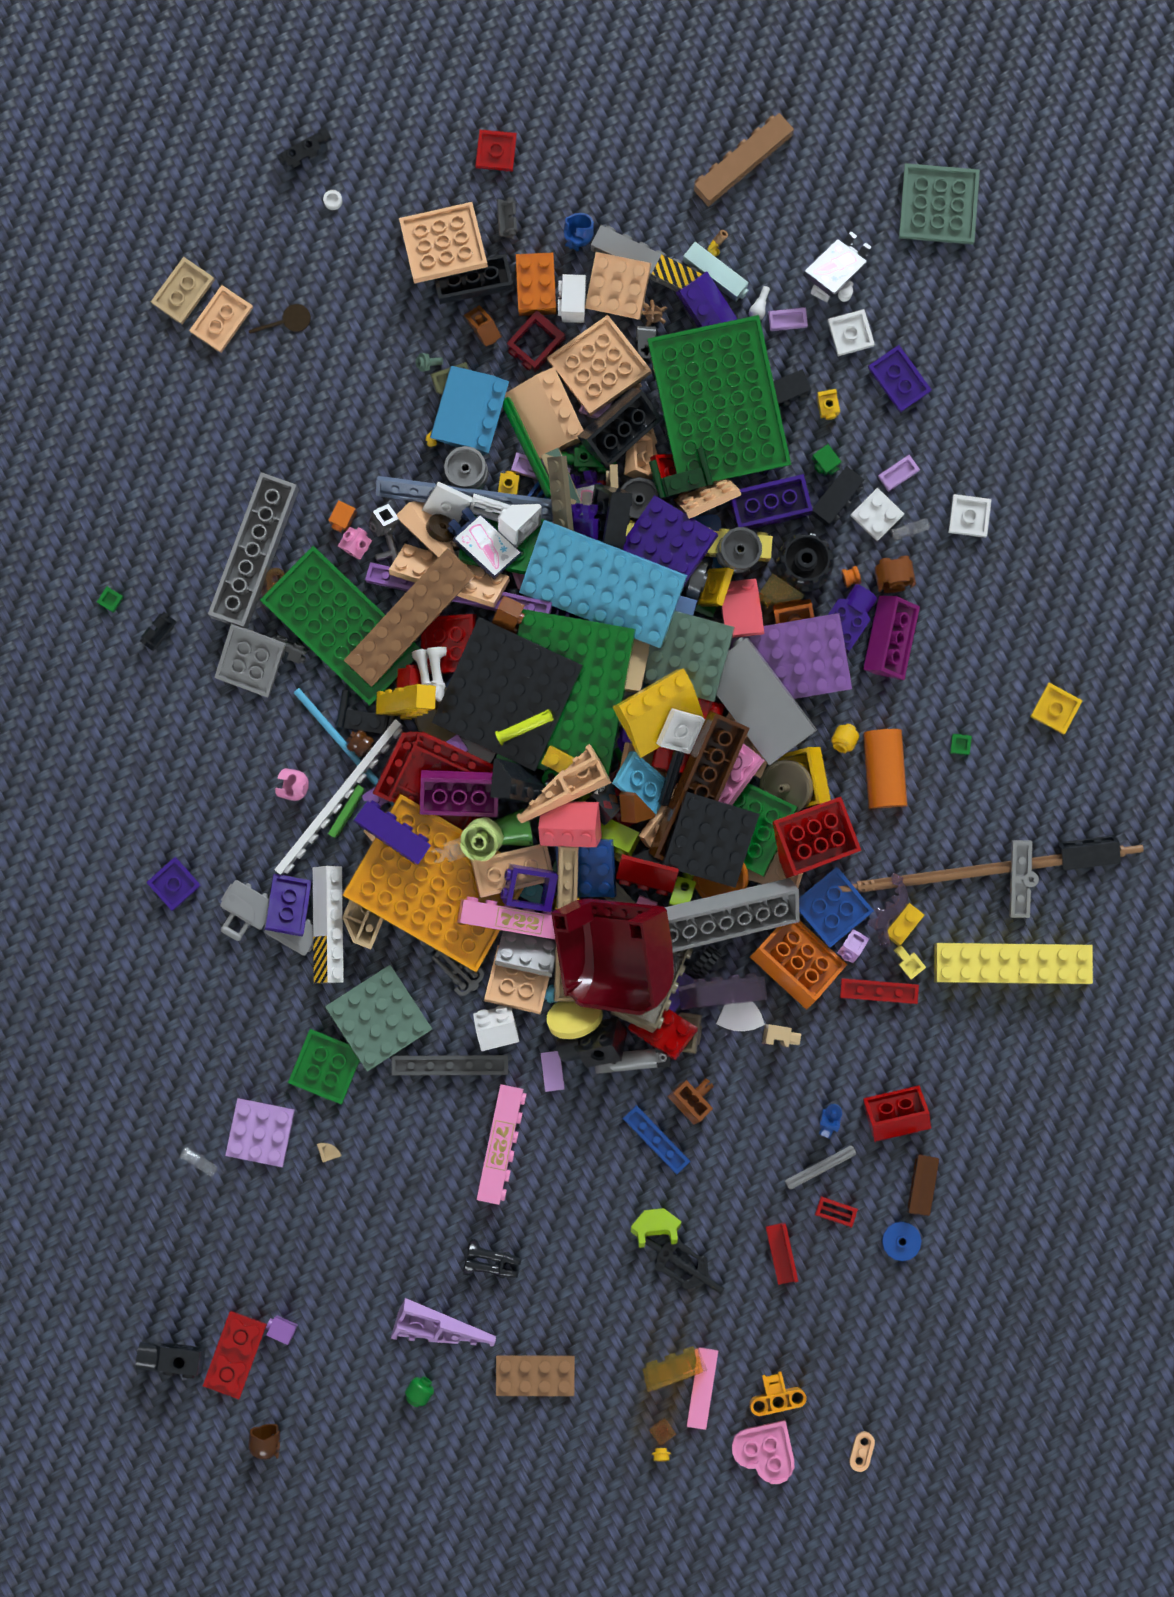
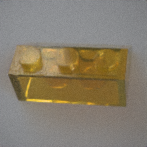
[642,1346,707,1392]

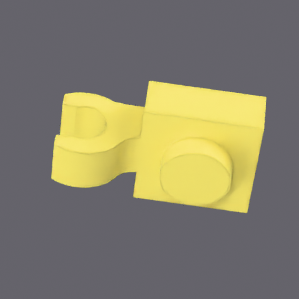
[894,945,926,979]

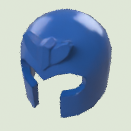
[564,213,594,251]

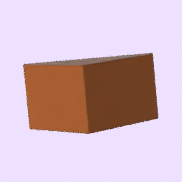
[619,791,656,823]

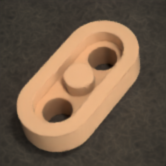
[849,1431,875,1472]

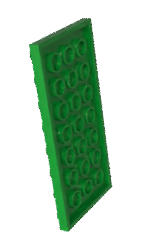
[260,546,420,706]

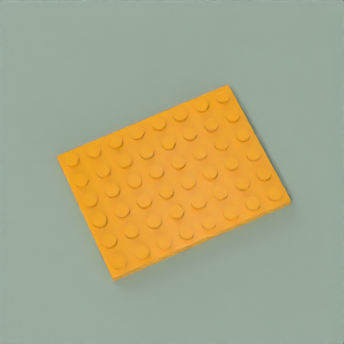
[342,794,524,972]

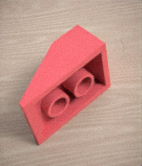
[720,579,764,638]

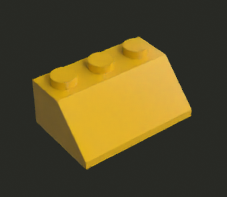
[777,747,831,809]

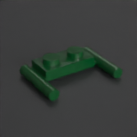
[649,447,714,499]

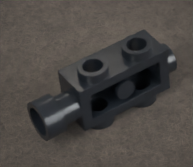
[277,127,332,169]

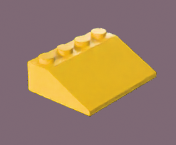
[612,668,704,758]

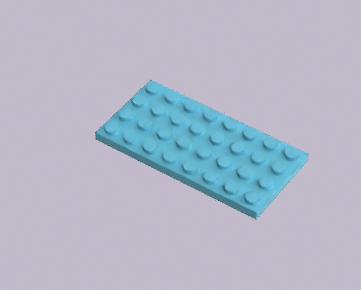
[519,520,688,648]

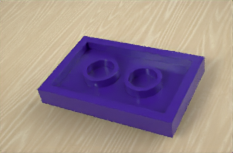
[868,345,932,413]
[264,874,311,937]

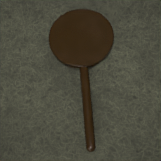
[249,304,311,333]

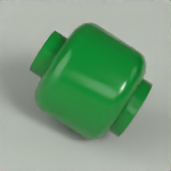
[405,1377,434,1407]

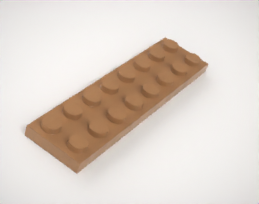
[344,548,476,687]

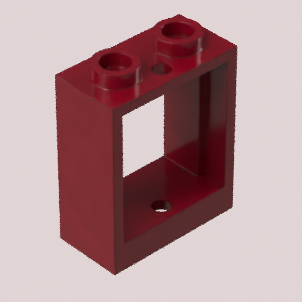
[507,310,565,373]

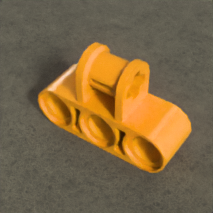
[749,1371,806,1416]

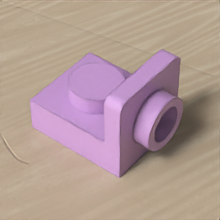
[837,929,869,963]

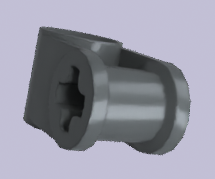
[636,326,656,364]

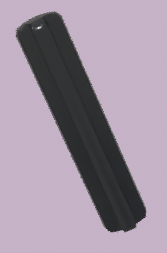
[659,750,684,806]

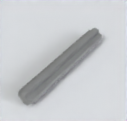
[785,1146,856,1189]

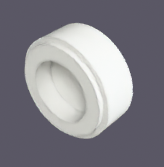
[323,190,342,210]

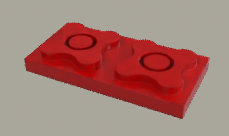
[203,1311,267,1399]

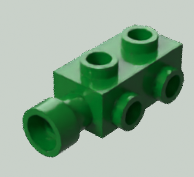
[561,445,616,474]

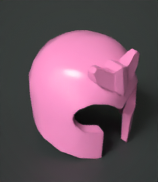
[275,768,309,801]

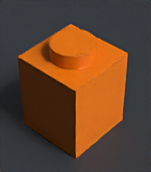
[328,500,357,532]

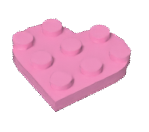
[732,1420,795,1484]

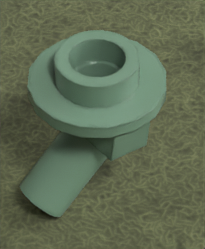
[416,353,443,372]

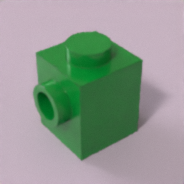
[811,444,841,477]

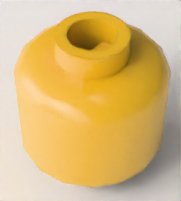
[831,724,859,753]

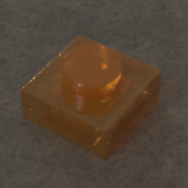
[649,1417,676,1446]

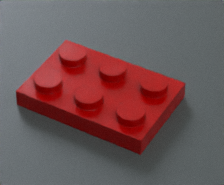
[628,1009,698,1060]

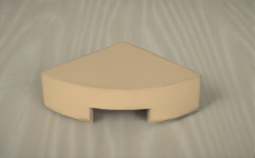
[317,1143,342,1162]

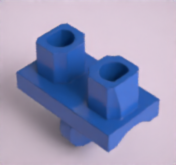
[819,1104,842,1139]

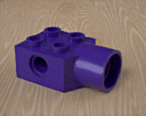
[828,584,877,654]

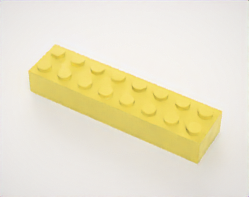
[934,943,1093,984]

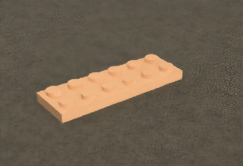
[389,544,510,608]

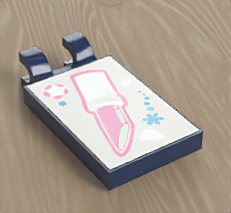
[447,507,521,580]

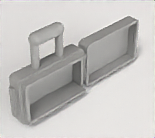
[220,880,313,956]

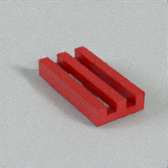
[814,1196,858,1227]

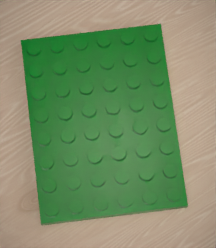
[647,315,791,482]
[496,609,636,777]

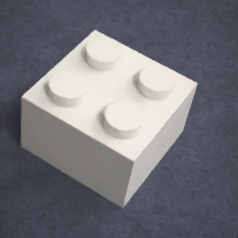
[558,274,586,323]
[473,1005,519,1051]

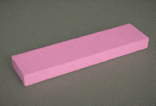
[686,1347,718,1430]

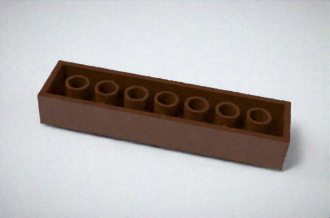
[648,710,750,860]

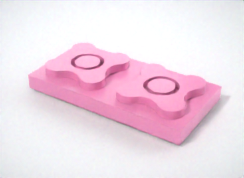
[719,743,765,805]

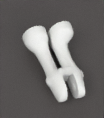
[412,647,447,702]

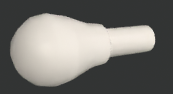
[749,286,770,320]

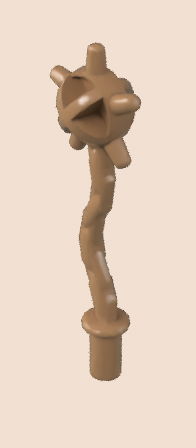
[642,300,667,326]

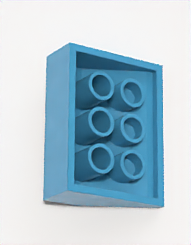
[430,366,509,456]

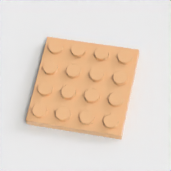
[399,202,488,284]
[547,315,652,416]

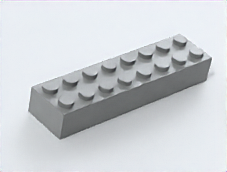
[208,472,299,629]
[665,878,800,952]

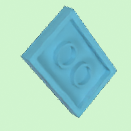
[612,751,665,816]

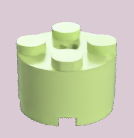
[460,817,504,861]

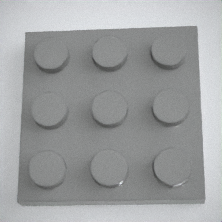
[214,624,286,698]

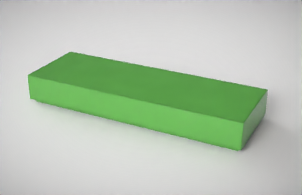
[328,785,366,839]

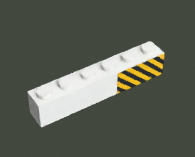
[313,866,343,983]

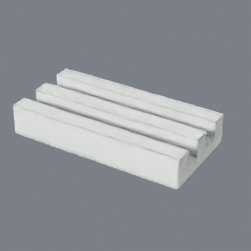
[470,494,510,522]

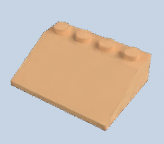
[505,367,584,459]

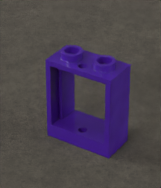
[501,864,558,912]

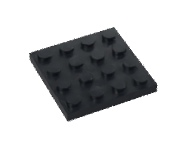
[662,791,760,888]

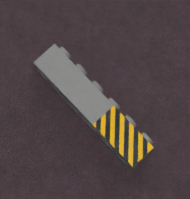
[591,225,702,292]

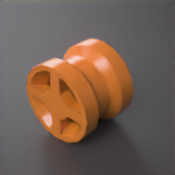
[841,566,861,588]

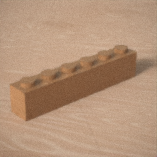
[694,113,794,207]

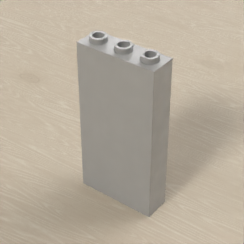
[717,637,817,765]

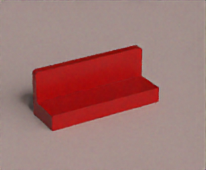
[765,1222,799,1285]

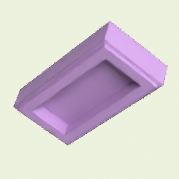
[768,307,808,331]
[878,455,920,492]
[541,1051,564,1092]

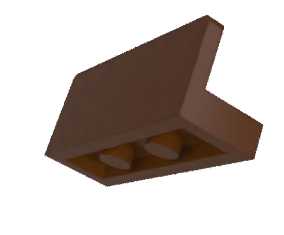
[906,1154,939,1216]

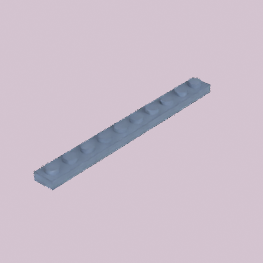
[376,476,553,520]

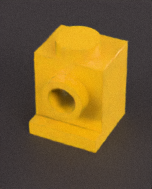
[816,389,840,420]

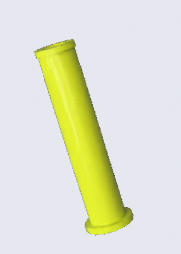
[495,709,554,746]

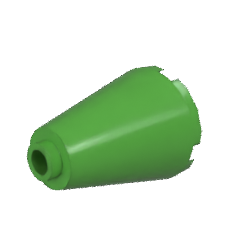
[481,808,534,846]

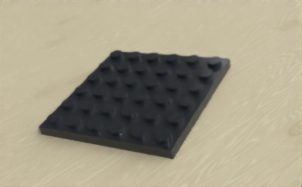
[432,617,584,771]

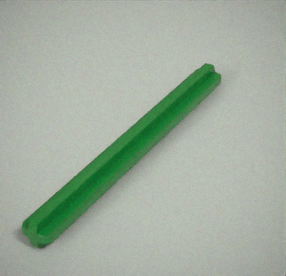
[502,397,551,498]

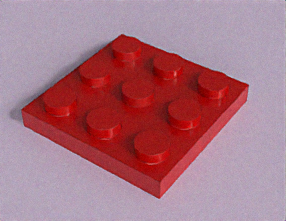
[421,614,476,675]

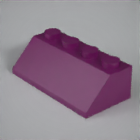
[864,596,920,680]
[420,770,498,817]

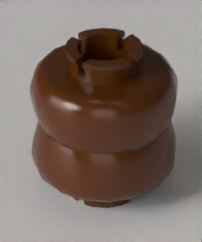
[346,730,374,758]

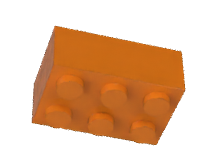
[516,253,556,316]

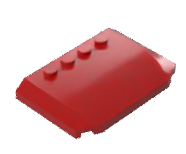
[372,731,493,831]

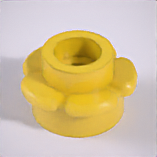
[652,1448,671,1462]

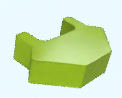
[631,1208,681,1248]

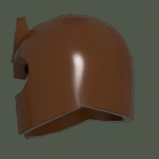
[248,1424,280,1460]

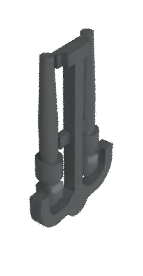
[432,951,484,996]

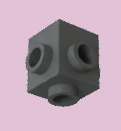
[368,504,399,537]

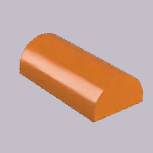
[863,729,907,809]

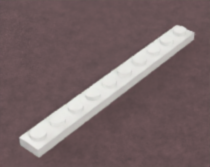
[275,719,403,875]

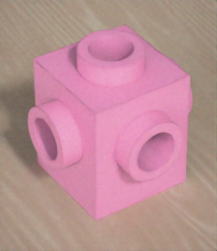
[338,527,372,559]

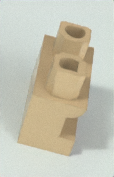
[762,1024,801,1047]

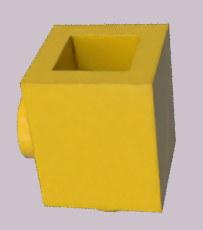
[498,471,520,495]

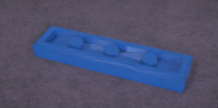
[623,1105,690,1175]

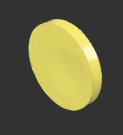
[547,999,603,1039]

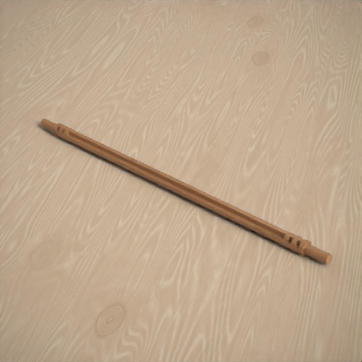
[838,845,1144,893]

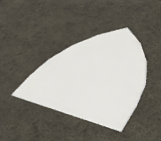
[716,989,765,1031]

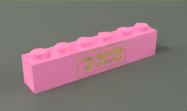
[457,896,555,940]
[477,1084,526,1205]

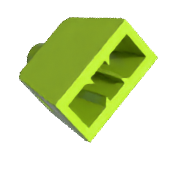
[668,872,696,907]

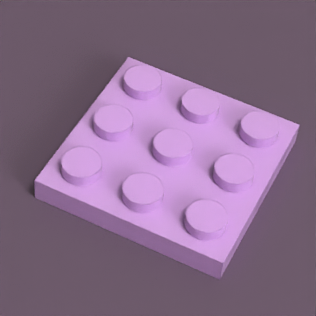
[225,1098,295,1167]

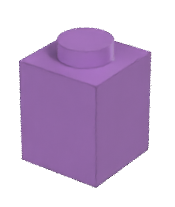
[266,1315,298,1345]

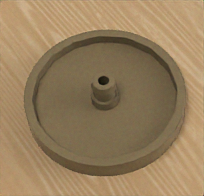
[759,760,813,813]

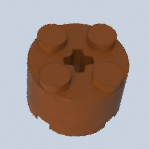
[874,556,916,593]

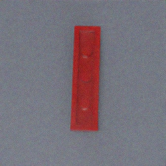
[840,978,919,1004]

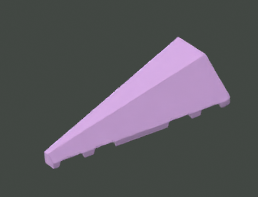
[391,1298,496,1346]

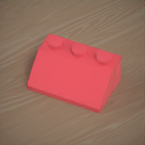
[538,801,602,847]

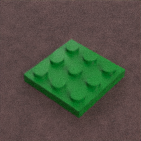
[288,1029,360,1105]

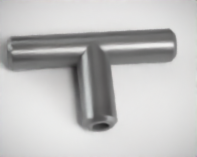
[375,534,398,562]

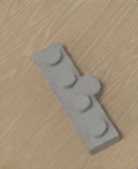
[1009,840,1039,918]

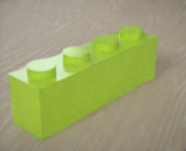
[601,819,640,856]

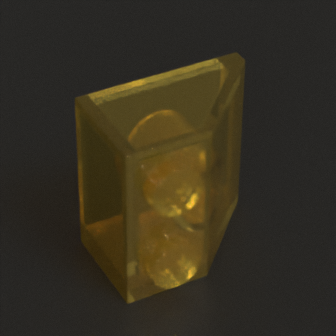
[759,573,804,607]

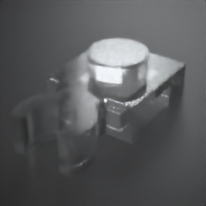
[431,838,466,863]

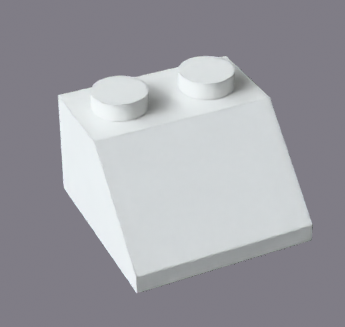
[498,504,542,548]

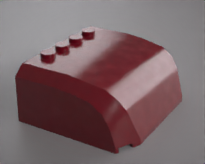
[551,898,674,1015]

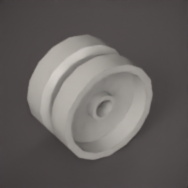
[444,446,489,490]

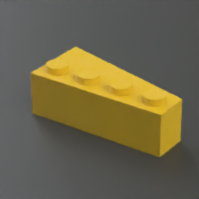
[376,684,436,720]

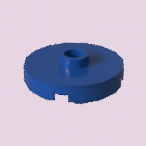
[882,1221,921,1261]

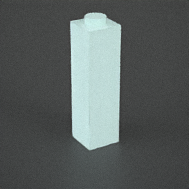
[683,242,749,302]

